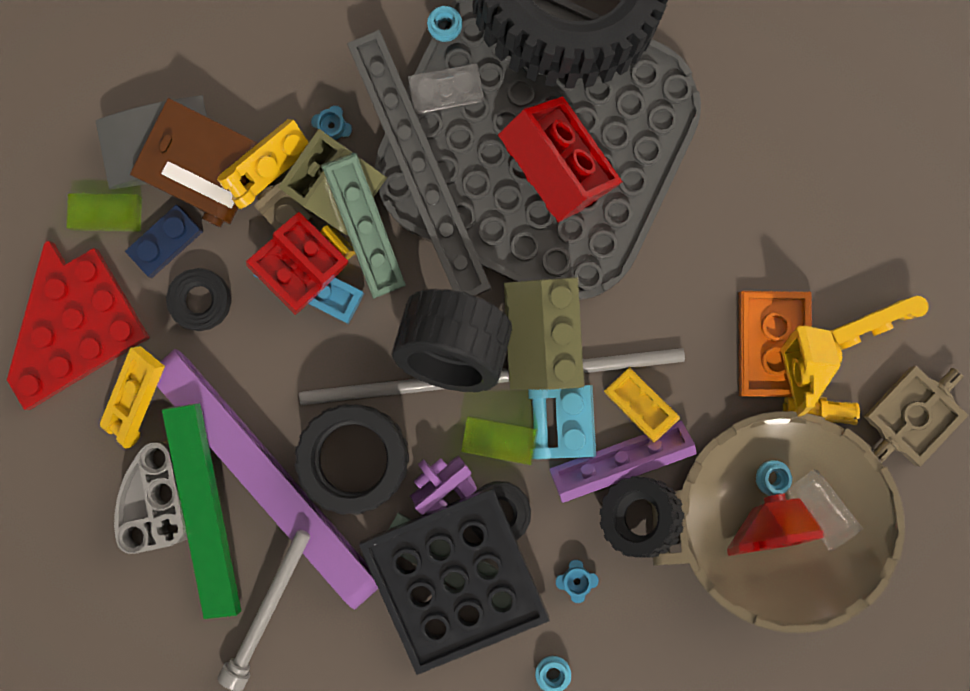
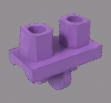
[410,455,477,515]

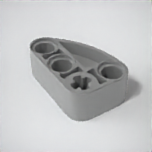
[114,442,188,554]

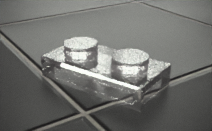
[408,64,484,114]
[786,469,863,551]

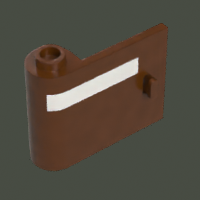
[130,98,258,228]

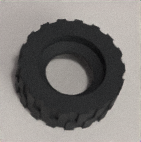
[599,476,685,558]

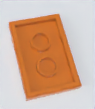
[739,291,812,397]

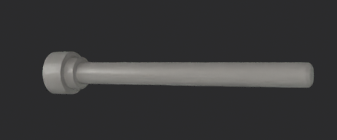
[217,530,310,691]

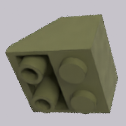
[278,129,387,235]

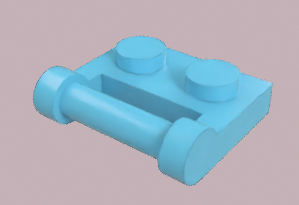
[528,385,596,459]

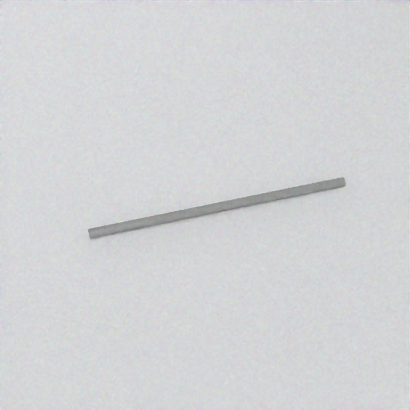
[299,348,685,406]

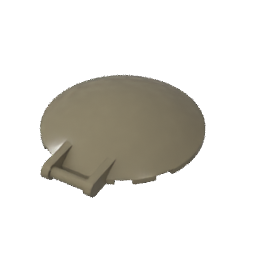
[648,411,905,633]

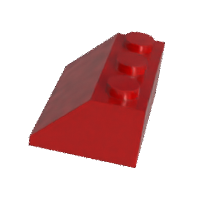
[498,96,623,222]

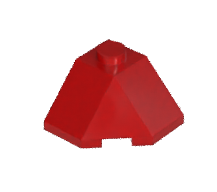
[727,494,825,556]

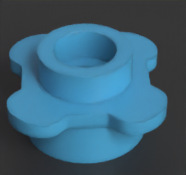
[311,105,352,140]
[556,560,598,603]

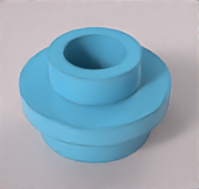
[427,6,462,42]
[756,460,792,496]
[535,656,571,691]

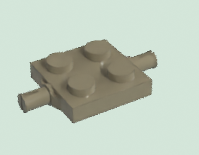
[863,366,969,467]

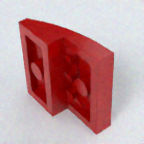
[246,212,349,315]

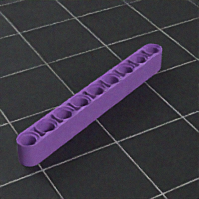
[157,349,378,609]

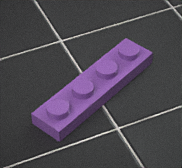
[549,421,697,503]

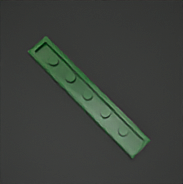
[162,403,241,619]

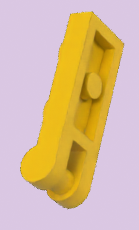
[217,119,309,209]
[831,296,929,350]
[100,346,165,449]

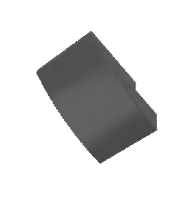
[95,95,207,190]

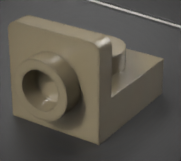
[254,183,314,230]

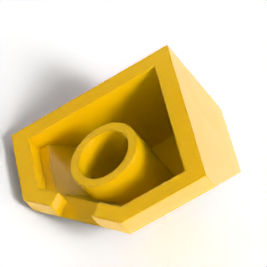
[781,326,842,416]

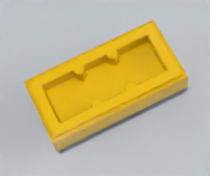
[604,367,680,443]

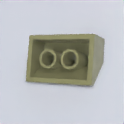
[503,278,584,390]

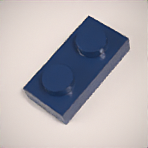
[125,204,203,278]

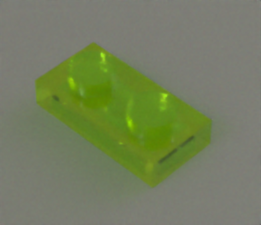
[67,194,142,231]
[461,416,539,465]

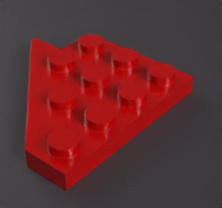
[7,241,150,410]

